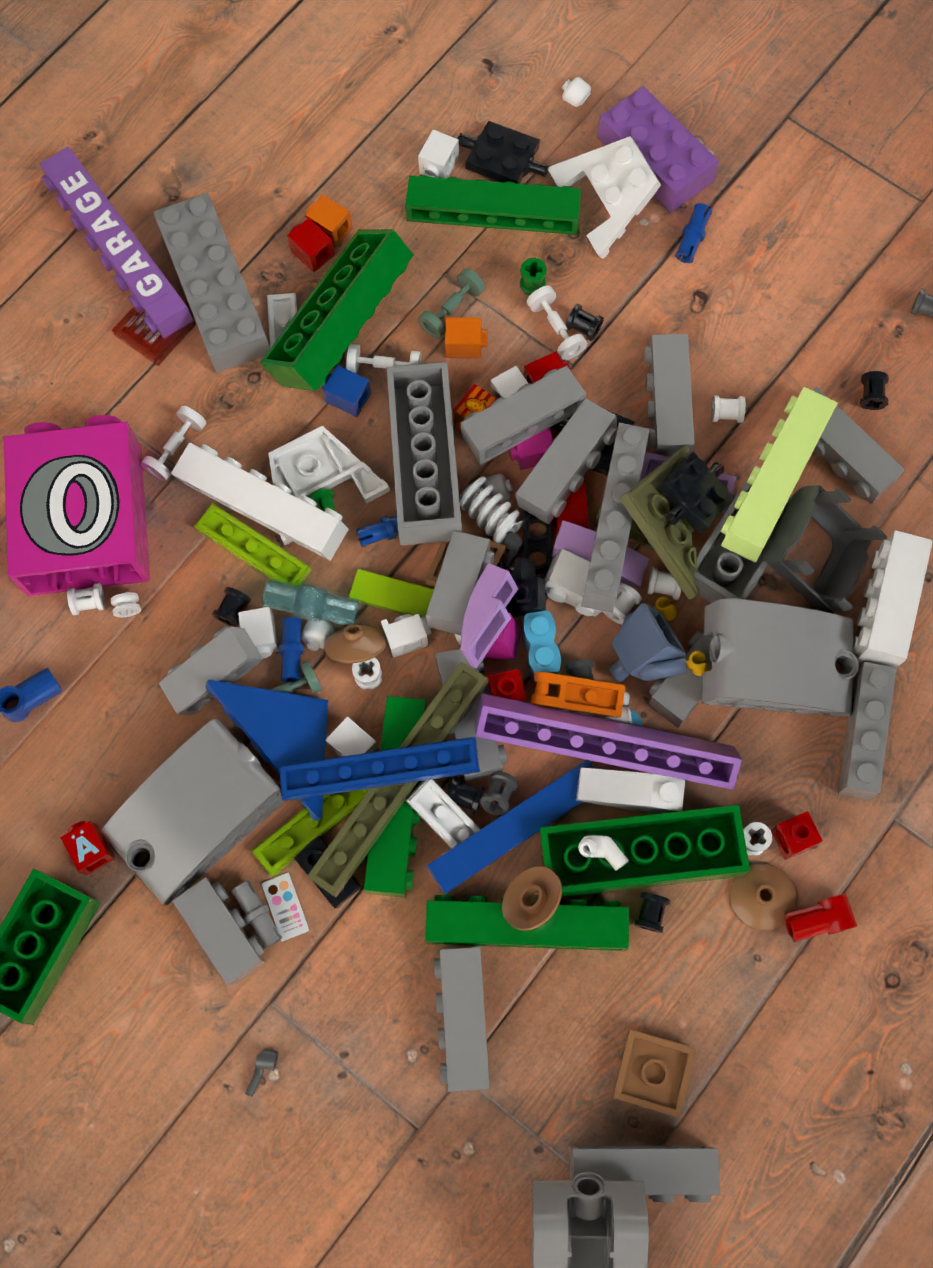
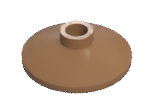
[324,624,387,663]
[730,864,797,931]
[502,866,562,931]

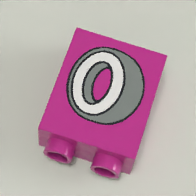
[3,415,150,596]

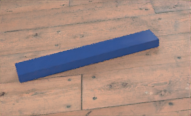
[279,737,480,801]
[426,760,593,895]

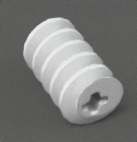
[459,476,523,544]

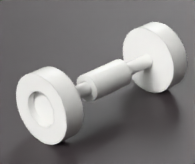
[527,286,587,360]
[346,344,422,374]
[140,406,207,481]

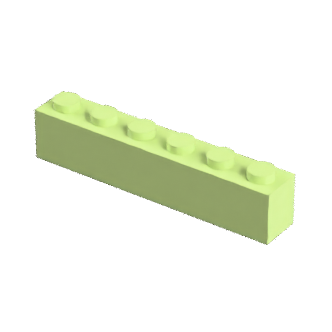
[721,387,838,563]

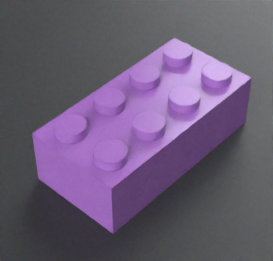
[598,86,719,213]

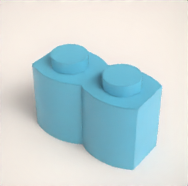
[523,611,561,684]

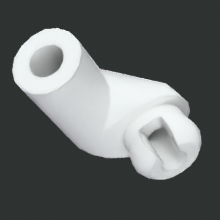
[578,835,629,871]

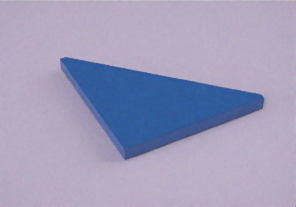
[205,680,328,821]

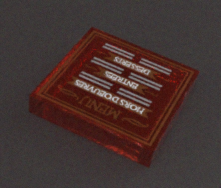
[112,307,196,366]

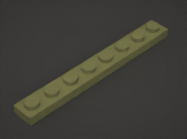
[307,662,488,897]

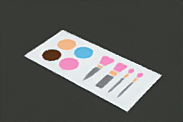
[261,872,310,942]

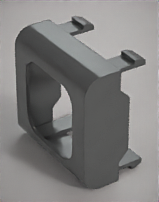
[762,485,887,614]

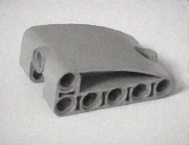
[702,598,859,717]
[101,719,284,906]
[532,1172,649,1268]

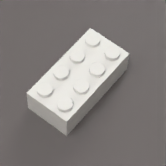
[853,530,933,668]

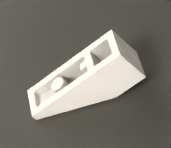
[576,768,685,814]

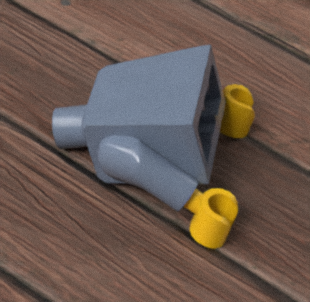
[609,597,709,682]

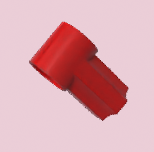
[784,894,857,943]

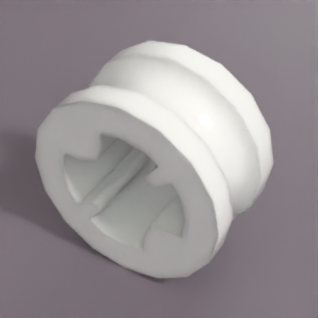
[110,592,141,618]

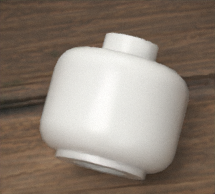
[562,77,591,107]
[483,473,513,503]
[301,618,335,651]

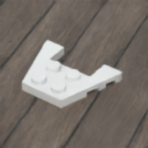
[548,136,661,259]
[269,426,390,545]

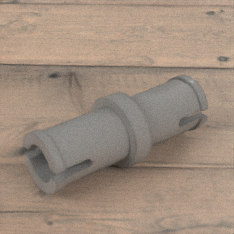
[231,880,283,949]

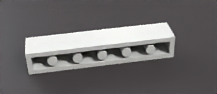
[171,442,349,561]

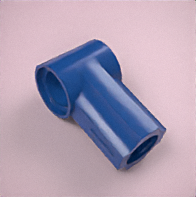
[0,667,63,722]

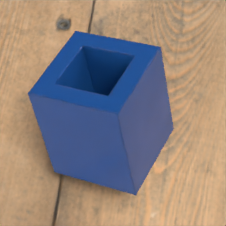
[322,365,371,417]

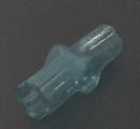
[262,579,360,626]

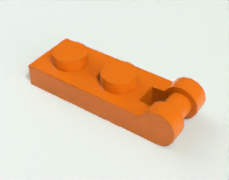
[530,671,625,718]

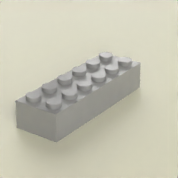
[153,192,270,373]
[387,362,462,546]

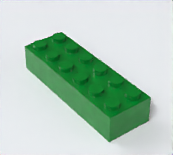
[260,229,414,391]
[539,805,750,898]

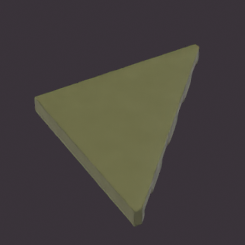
[619,445,699,600]

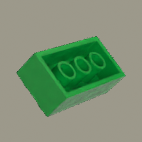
[0,868,101,1025]

